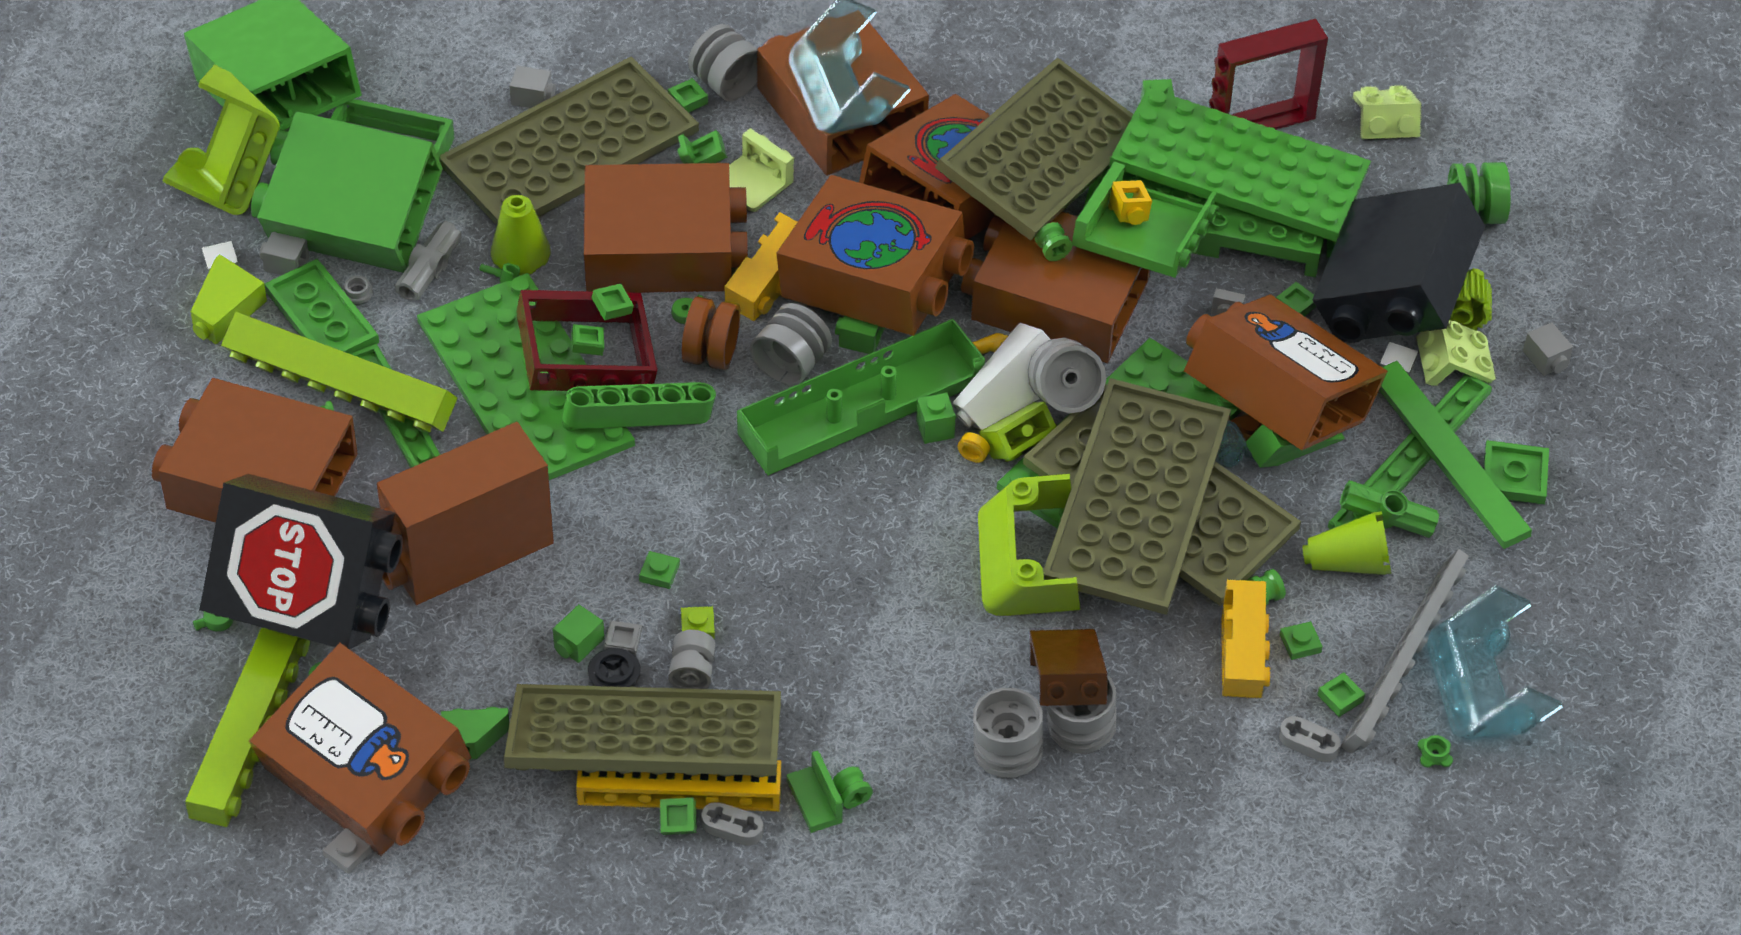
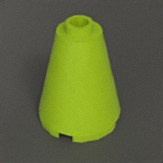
[490,195,551,276]
[1302,511,1392,575]

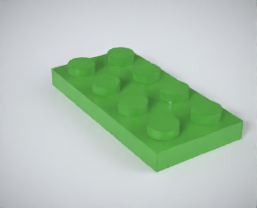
[264,258,379,354]

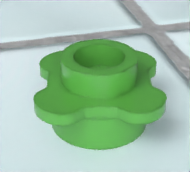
[1418,735,1453,768]

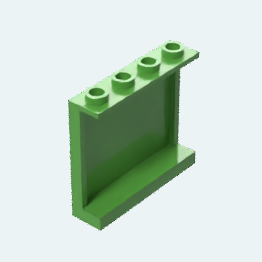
[1072,162,1218,278]

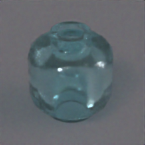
[1216,421,1247,467]

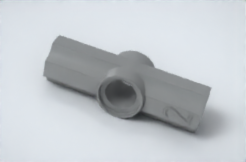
[395,221,462,302]

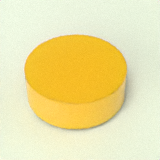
[957,432,990,463]

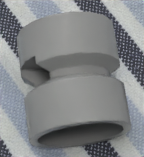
[669,630,715,689]

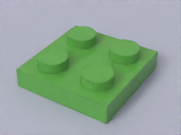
[1483,440,1549,505]

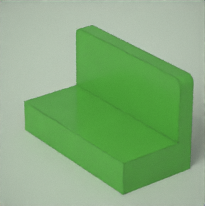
[786,751,843,833]

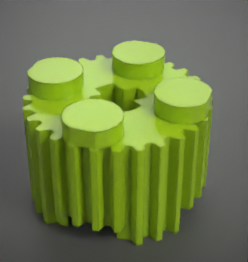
[1450,268,1492,331]

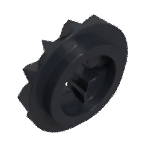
[588,648,640,687]

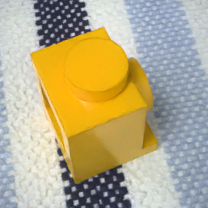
[1108,180,1152,225]

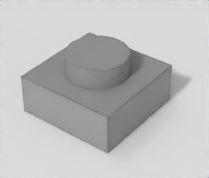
[1211,288,1246,316]
[322,828,372,874]

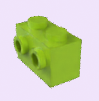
[979,402,1057,462]

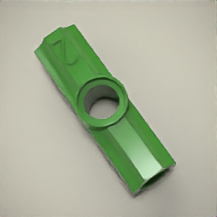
[1340,480,1439,538]

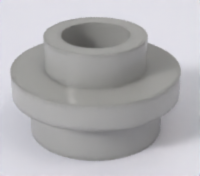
[342,276,373,304]

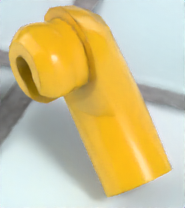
[972,333,1008,354]

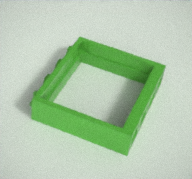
[330,99,455,158]

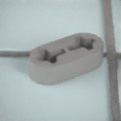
[1279,716,1341,762]
[701,802,763,846]

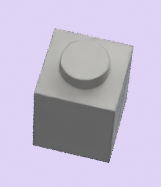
[510,66,556,108]
[259,232,309,275]
[1523,322,1573,376]

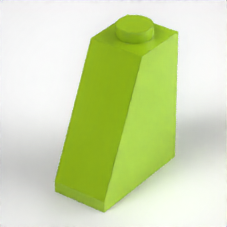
[190,254,267,344]

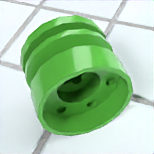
[1447,162,1511,224]

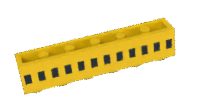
[576,760,781,812]

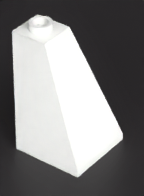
[952,323,1068,430]

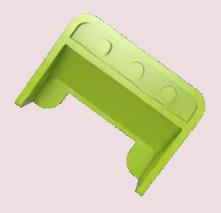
[162,65,280,215]

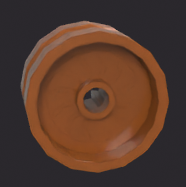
[681,296,741,370]

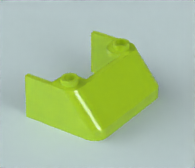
[978,474,1080,616]

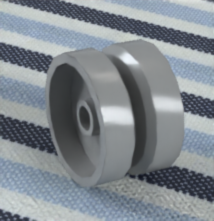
[1028,338,1106,413]

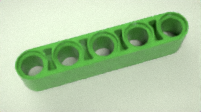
[562,382,716,429]

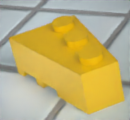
[725,212,797,321]
[1221,580,1270,698]

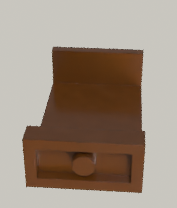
[1030,629,1107,706]

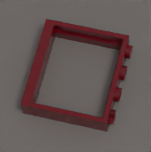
[1209,18,1328,129]
[516,290,657,391]

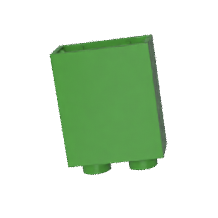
[183,0,362,130]
[251,111,443,273]

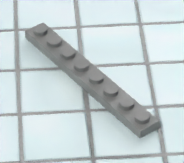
[1340,548,1469,753]

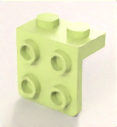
[1353,85,1421,139]
[729,128,794,212]
[1416,320,1496,386]

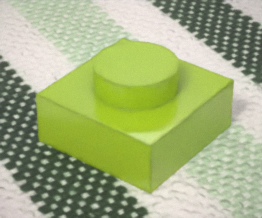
[681,606,715,639]

